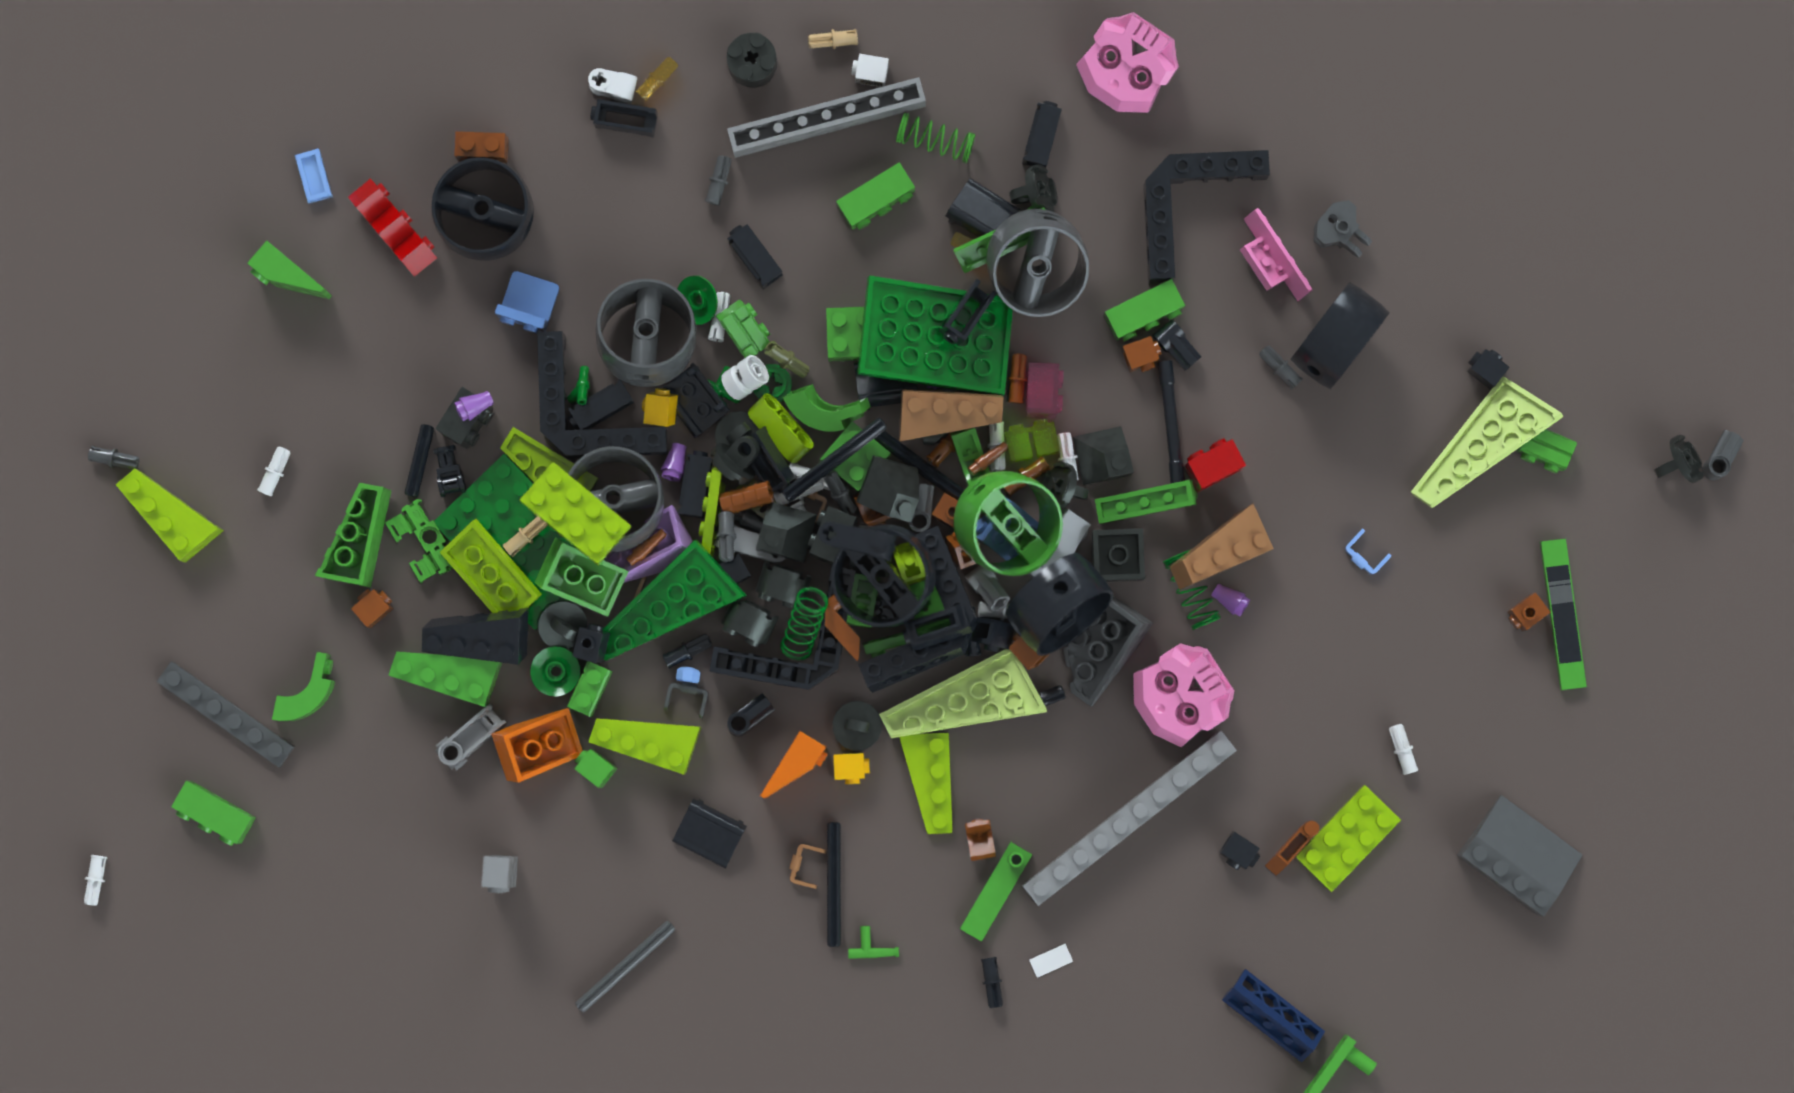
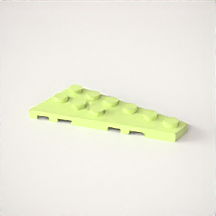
[1411,376,1563,508]
[879,649,1047,738]

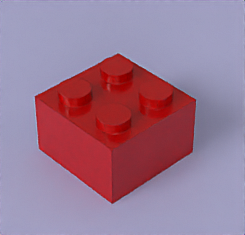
[1184,438,1246,493]

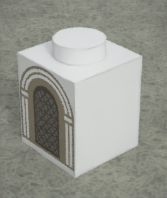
[851,54,889,87]

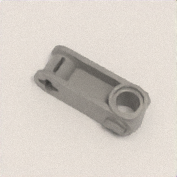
[713,526,785,563]
[435,704,507,771]

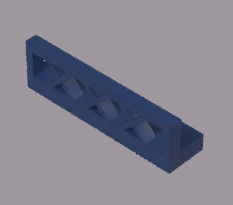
[1222,969,1325,1063]

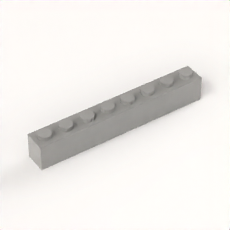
[727,77,926,158]

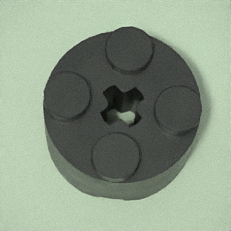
[727,33,777,88]
[755,562,812,609]
[721,599,779,647]

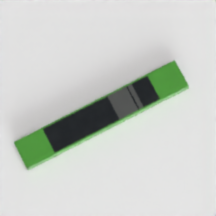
[1540,538,1587,690]

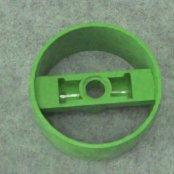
[954,471,1063,576]

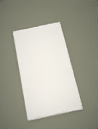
[1029,944,1073,978]

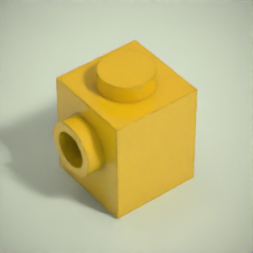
[642,388,678,427]
[833,753,870,784]

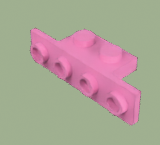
[1240,208,1312,301]

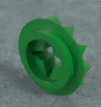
[753,364,792,402]

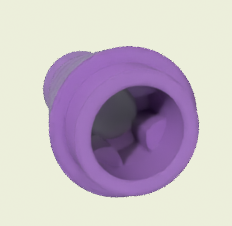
[454,391,494,421]
[660,443,687,482]
[1211,583,1250,617]

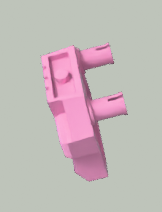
[1076,12,1179,113]
[1133,643,1235,747]

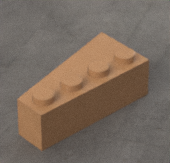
[899,389,1004,441]
[1170,503,1274,590]

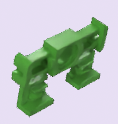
[385,499,454,584]

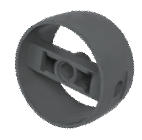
[986,209,1089,317]
[596,279,696,387]
[568,447,664,552]

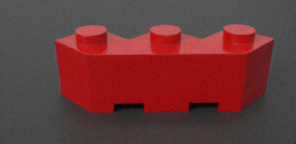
[348,178,437,277]

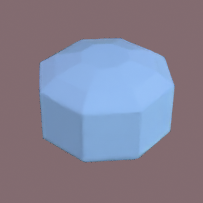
[676,667,701,684]

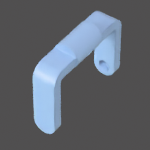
[1345,528,1392,574]

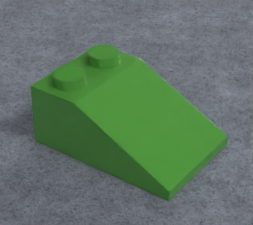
[247,241,332,299]
[534,537,629,617]

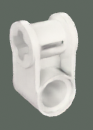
[588,68,638,103]

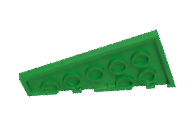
[603,540,747,661]

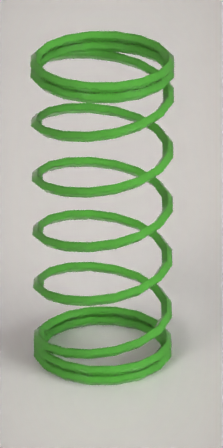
[896,112,975,164]

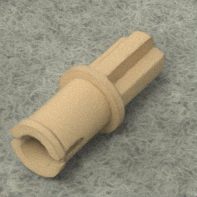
[808,29,858,49]
[503,516,548,557]

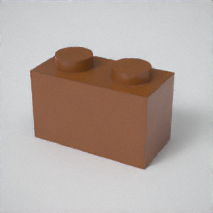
[454,131,509,163]

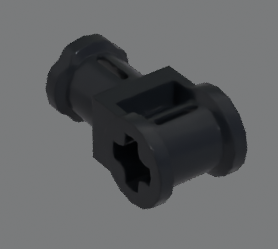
[433,445,466,498]

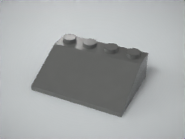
[1457,795,1583,917]

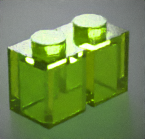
[1004,419,1060,463]

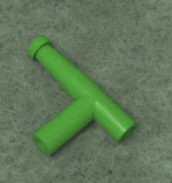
[848,926,899,959]

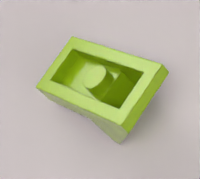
[893,542,925,585]

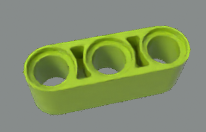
[748,393,814,463]

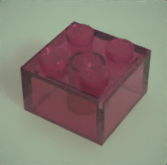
[1025,363,1064,419]

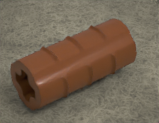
[719,481,774,513]

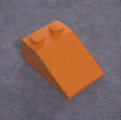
[491,708,583,783]
[760,731,828,798]

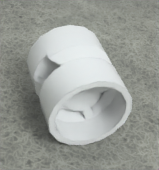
[722,355,769,400]

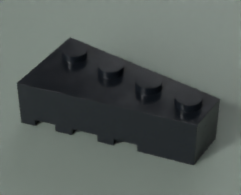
[422,608,529,665]

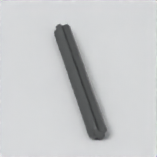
[575,921,676,1012]

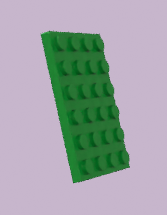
[857,275,1013,396]
[434,453,606,631]

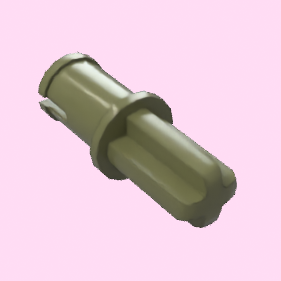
[764,341,810,378]

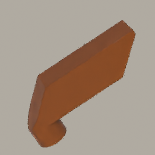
[825,594,860,661]
[1265,821,1319,876]

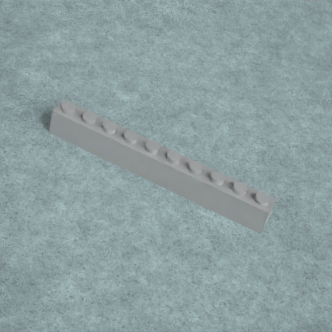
[1022,731,1237,906]

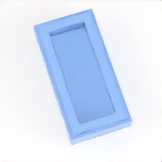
[295,149,333,204]

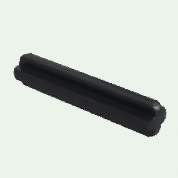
[404,424,434,497]

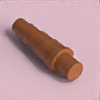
[967,442,1009,476]
[626,529,667,566]

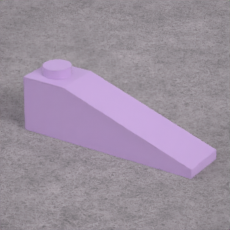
[605,505,692,583]

